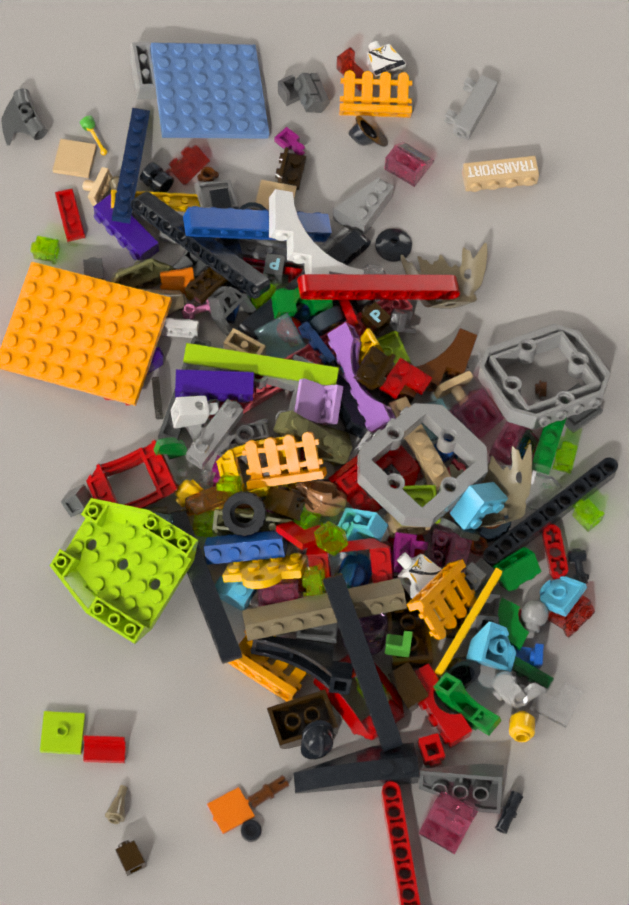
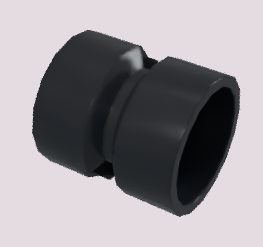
[140,162,174,192]

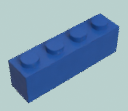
[204,530,287,565]

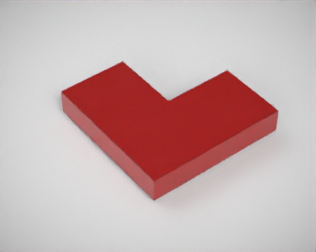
[276,521,332,550]

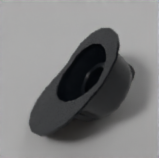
[348,115,388,147]
[446,656,481,689]
[300,720,334,760]

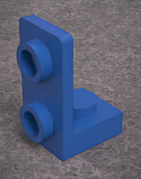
[515,644,544,669]

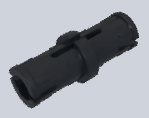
[495,791,523,834]

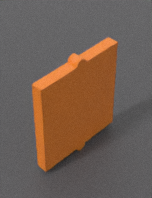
[160,267,195,298]
[207,787,255,834]

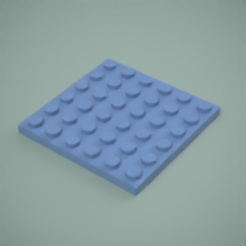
[150,43,270,139]

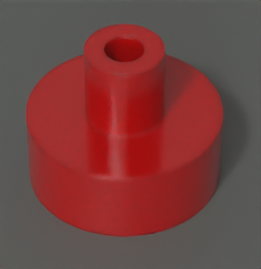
[283,266,303,282]

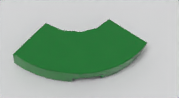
[153,437,188,460]
[498,598,529,651]

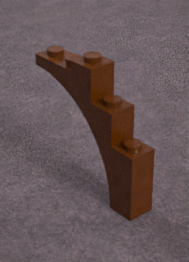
[385,328,477,405]

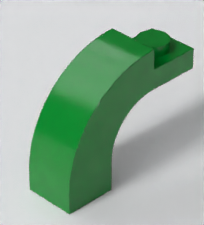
[434,672,502,736]

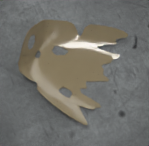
[401,243,487,309]
[450,444,532,527]

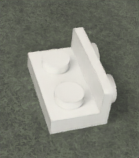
[160,317,199,338]

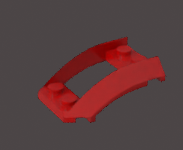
[86,440,179,509]
[328,445,421,512]
[306,538,394,596]
[313,654,404,740]

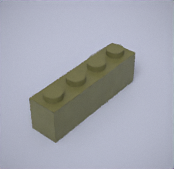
[273,410,353,467]

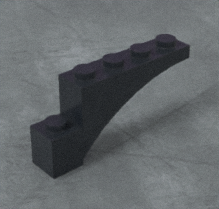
[291,354,368,439]
[251,636,353,695]

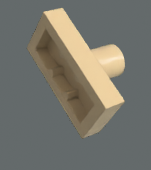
[83,167,112,206]
[433,371,473,403]

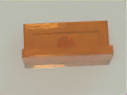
[185,484,229,517]

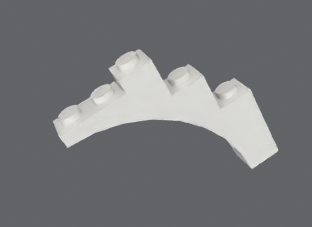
[269,189,364,274]

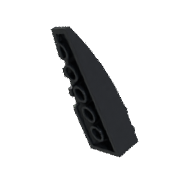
[293,742,419,794]

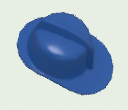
[338,553,372,589]

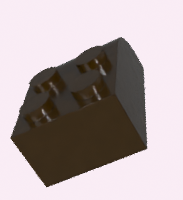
[385,603,434,670]
[267,690,338,749]

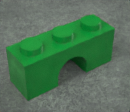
[271,288,333,319]
[532,418,566,477]

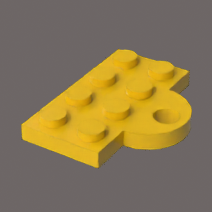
[222,553,309,589]

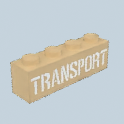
[462,156,539,192]

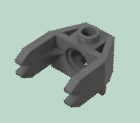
[208,286,256,337]

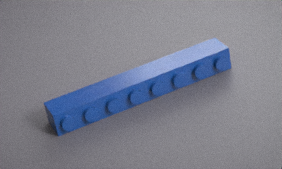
[183,206,332,242]

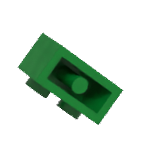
[492,547,542,592]

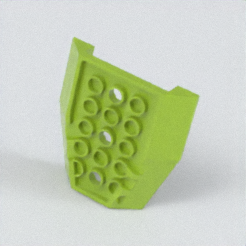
[49,498,199,644]

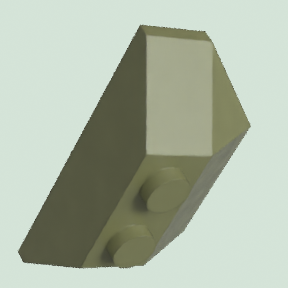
[110,258,174,289]
[212,508,293,542]

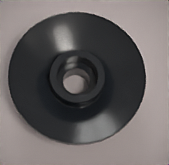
[375,228,412,262]

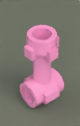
[182,299,211,320]

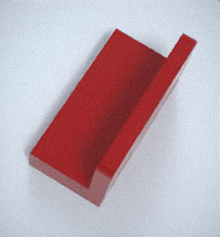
[83,735,126,763]

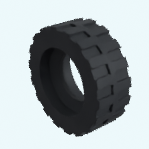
[222,491,267,536]

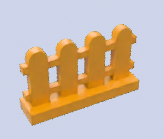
[339,70,412,118]
[242,431,327,490]
[406,559,477,640]
[228,630,311,702]

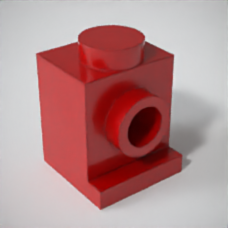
[417,733,445,768]

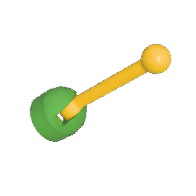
[80,116,108,156]

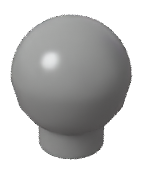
[521,600,549,634]

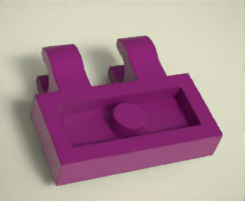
[392,532,428,573]

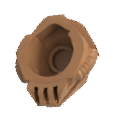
[296,481,347,517]

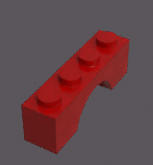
[415,663,472,748]

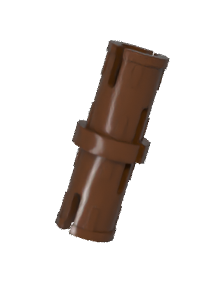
[248,775,289,808]

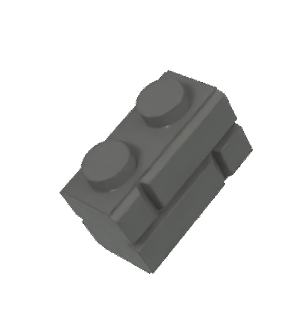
[294,72,330,113]

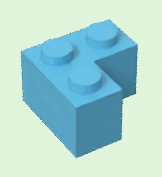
[450,482,508,530]
[330,508,388,556]

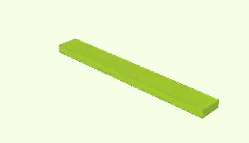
[183,343,339,386]

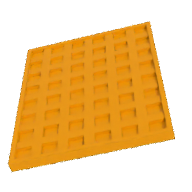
[0,262,172,406]

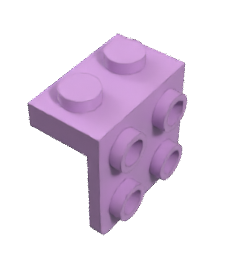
[294,379,343,425]

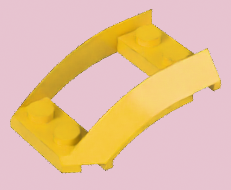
[216,437,303,497]

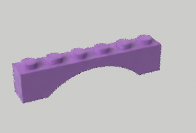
[327,323,396,433]

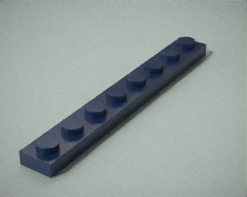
[112,108,150,224]

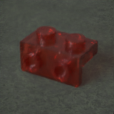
[166,145,210,185]
[548,595,595,638]

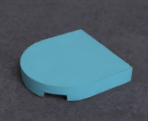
[540,576,587,617]

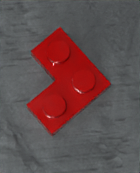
[380,357,432,399]

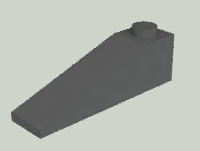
[419,764,504,814]

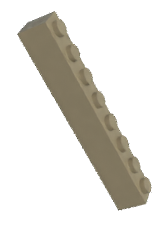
[242,578,407,641]

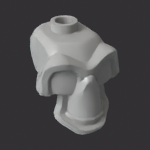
[492,671,547,711]

